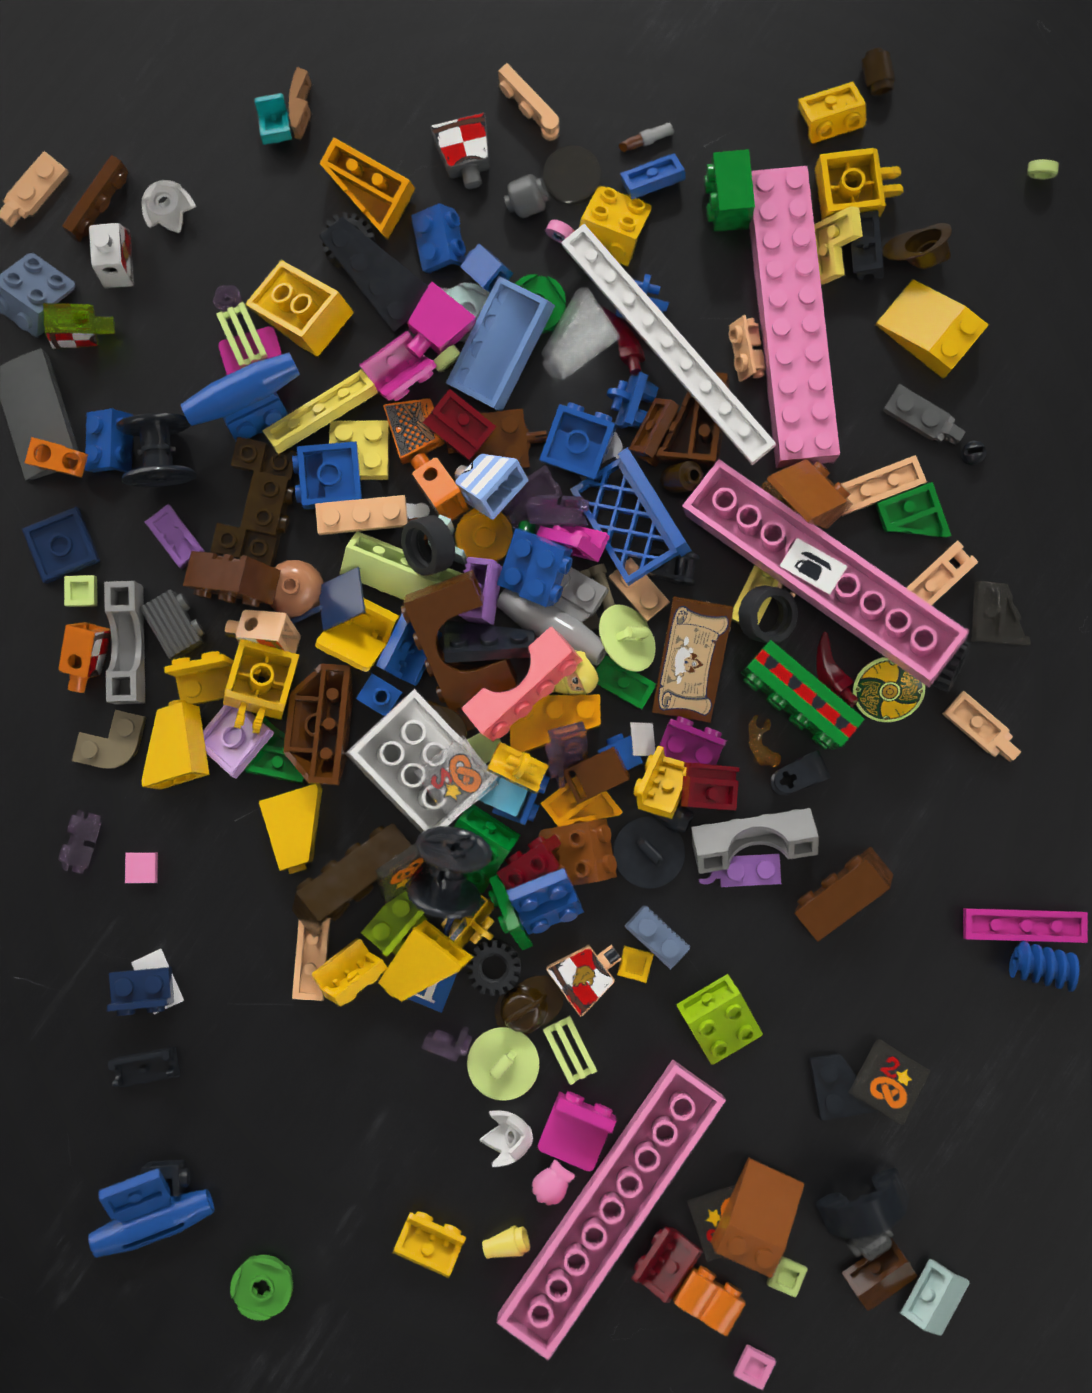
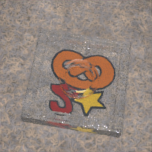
[414,735,499,821]

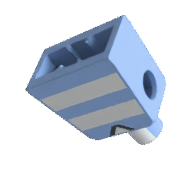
[455,454,529,520]

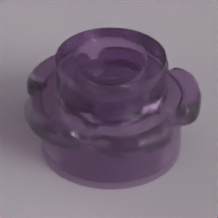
[213,285,242,313]

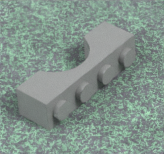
[104,581,145,704]
[691,808,819,874]

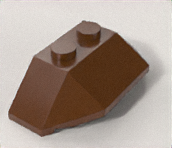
[283,664,353,785]

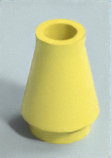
[482,1225,530,1259]

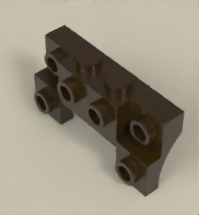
[210,437,297,567]

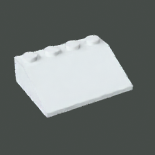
[345,689,498,833]

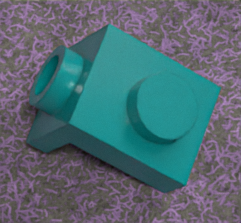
[255,93,292,145]

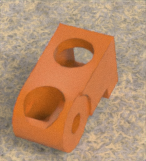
[24,437,88,478]

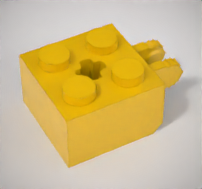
[815,148,904,220]
[223,638,299,734]

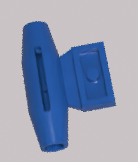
[180,353,300,441]
[89,1168,215,1258]

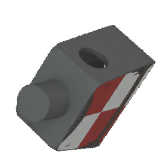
[430,112,490,189]

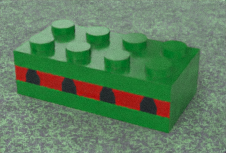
[741,640,865,750]

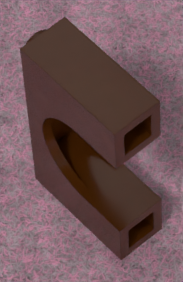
[401,570,517,710]

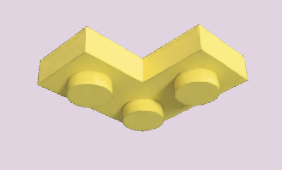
[814,206,863,285]
[329,421,390,480]

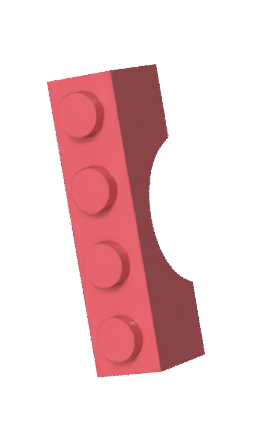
[461,626,583,741]

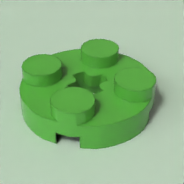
[230,1255,293,1321]

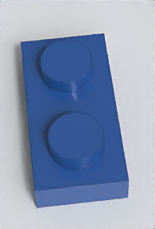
[620,153,686,199]

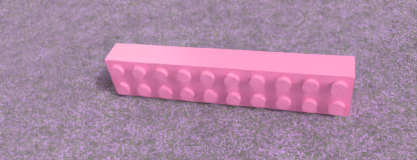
[749,166,840,468]
[682,459,969,687]
[497,1059,726,1360]

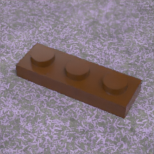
[62,154,128,242]

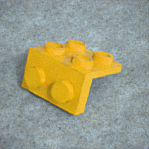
[579,186,652,266]
[315,598,400,672]

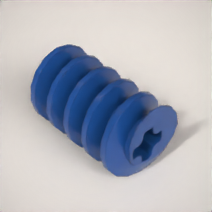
[1009,941,1079,992]

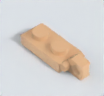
[0,151,69,228]
[942,691,1021,762]

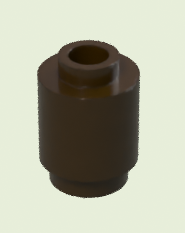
[861,48,896,96]
[661,461,703,494]

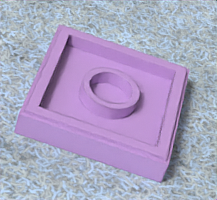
[203,705,275,779]

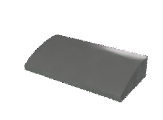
[0,348,79,481]

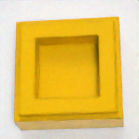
[617,945,654,983]

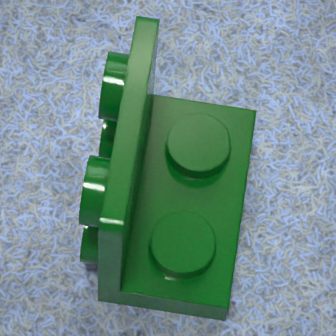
[454,803,521,893]

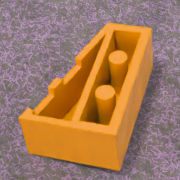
[319,137,416,240]
[510,694,601,753]

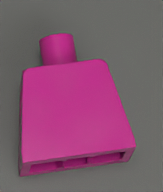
[406,282,476,359]

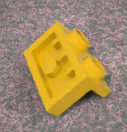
[798,82,866,143]

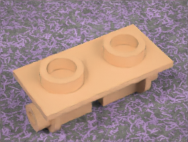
[729,315,766,382]

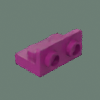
[659,716,727,765]

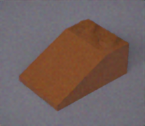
[767,459,853,529]
[710,1157,804,1278]

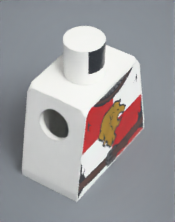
[89,223,134,288]

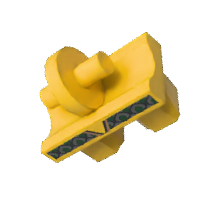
[486,742,549,794]
[441,895,495,948]

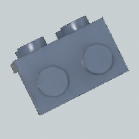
[0,253,75,338]

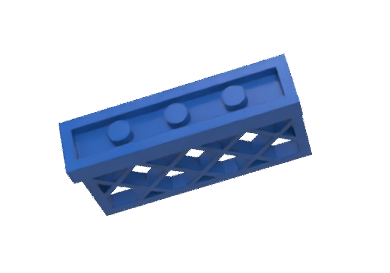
[570,447,692,586]

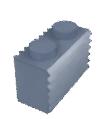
[625,906,689,969]

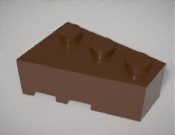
[656,372,730,469]
[183,551,281,608]
[795,847,894,942]

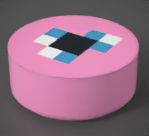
[545,219,574,244]

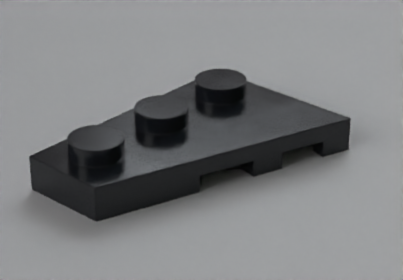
[444,621,535,663]

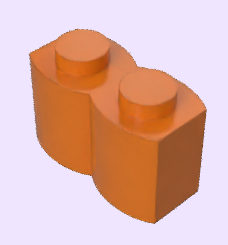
[672,1266,746,1336]

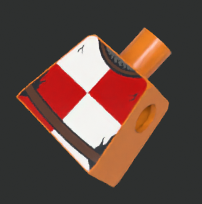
[59,622,111,693]

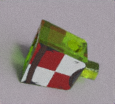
[43,303,115,349]

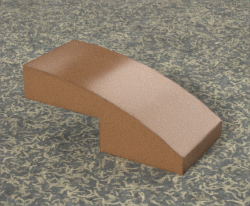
[289,67,312,140]

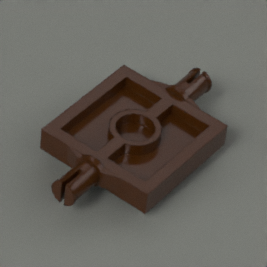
[447,408,547,469]

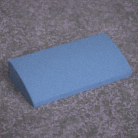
[446,276,555,411]

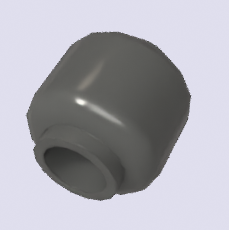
[504,174,549,219]

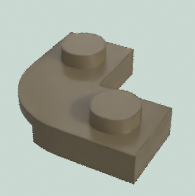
[72,710,147,769]

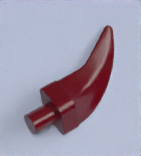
[598,305,645,375]
[816,632,859,707]

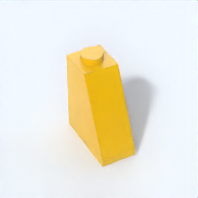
[142,700,210,790]
[259,784,322,874]
[378,920,473,1002]

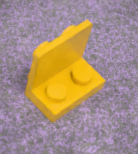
[164,651,234,705]

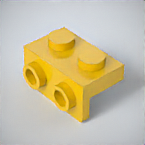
[634,746,686,819]
[312,938,387,1007]
[392,1211,466,1278]

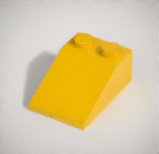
[245,260,354,357]
[875,279,989,379]

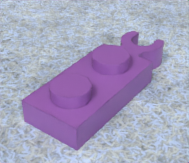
[699,854,781,887]

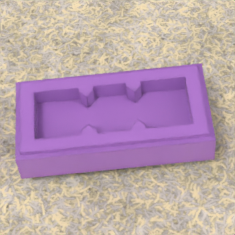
[145,504,205,569]

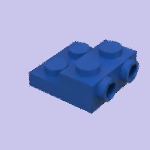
[539,402,616,481]
[292,441,362,510]
[497,528,573,607]
[507,868,584,935]

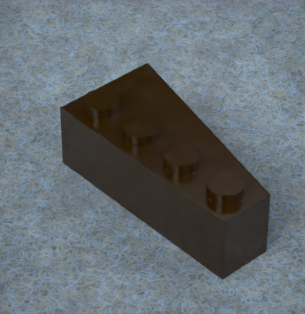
[292,823,415,938]

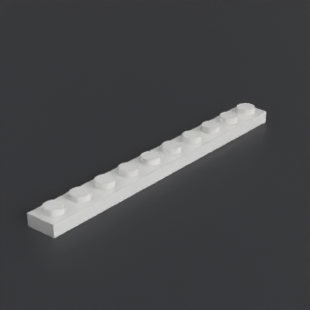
[561,224,776,465]

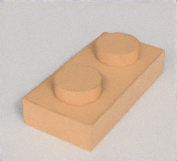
[608,558,670,622]

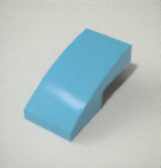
[476,776,530,817]

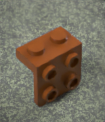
[539,818,617,886]

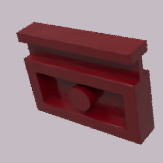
[423,389,496,461]
[681,762,740,811]

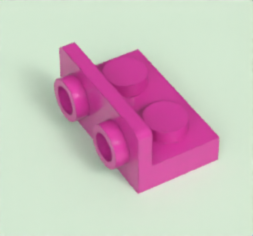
[536,523,610,562]

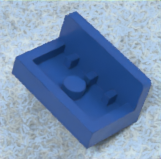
[411,203,466,273]
[85,408,133,472]
[376,614,442,686]

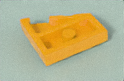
[540,775,623,827]

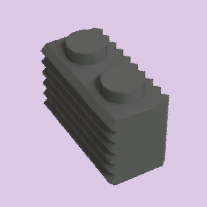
[140,589,205,660]

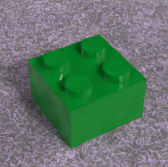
[704,149,755,232]

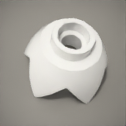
[142,180,196,233]
[480,1111,533,1167]

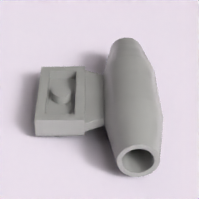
[496,567,609,666]

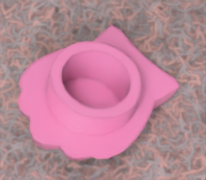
[532,1159,575,1205]

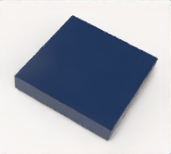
[22,507,100,584]

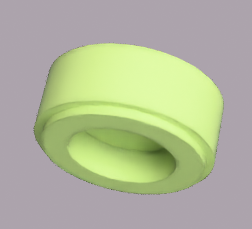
[1028,160,1059,179]
[434,345,460,372]

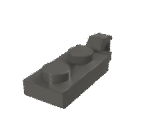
[883,384,966,445]

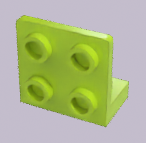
[676,974,763,1065]

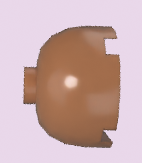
[270,560,324,619]

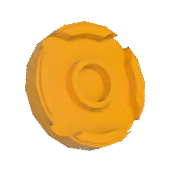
[455,508,513,563]

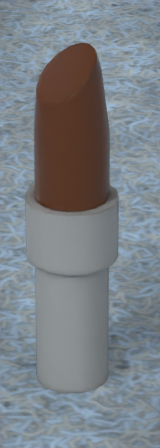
[619,122,674,152]

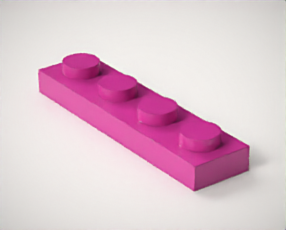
[963,908,1088,943]

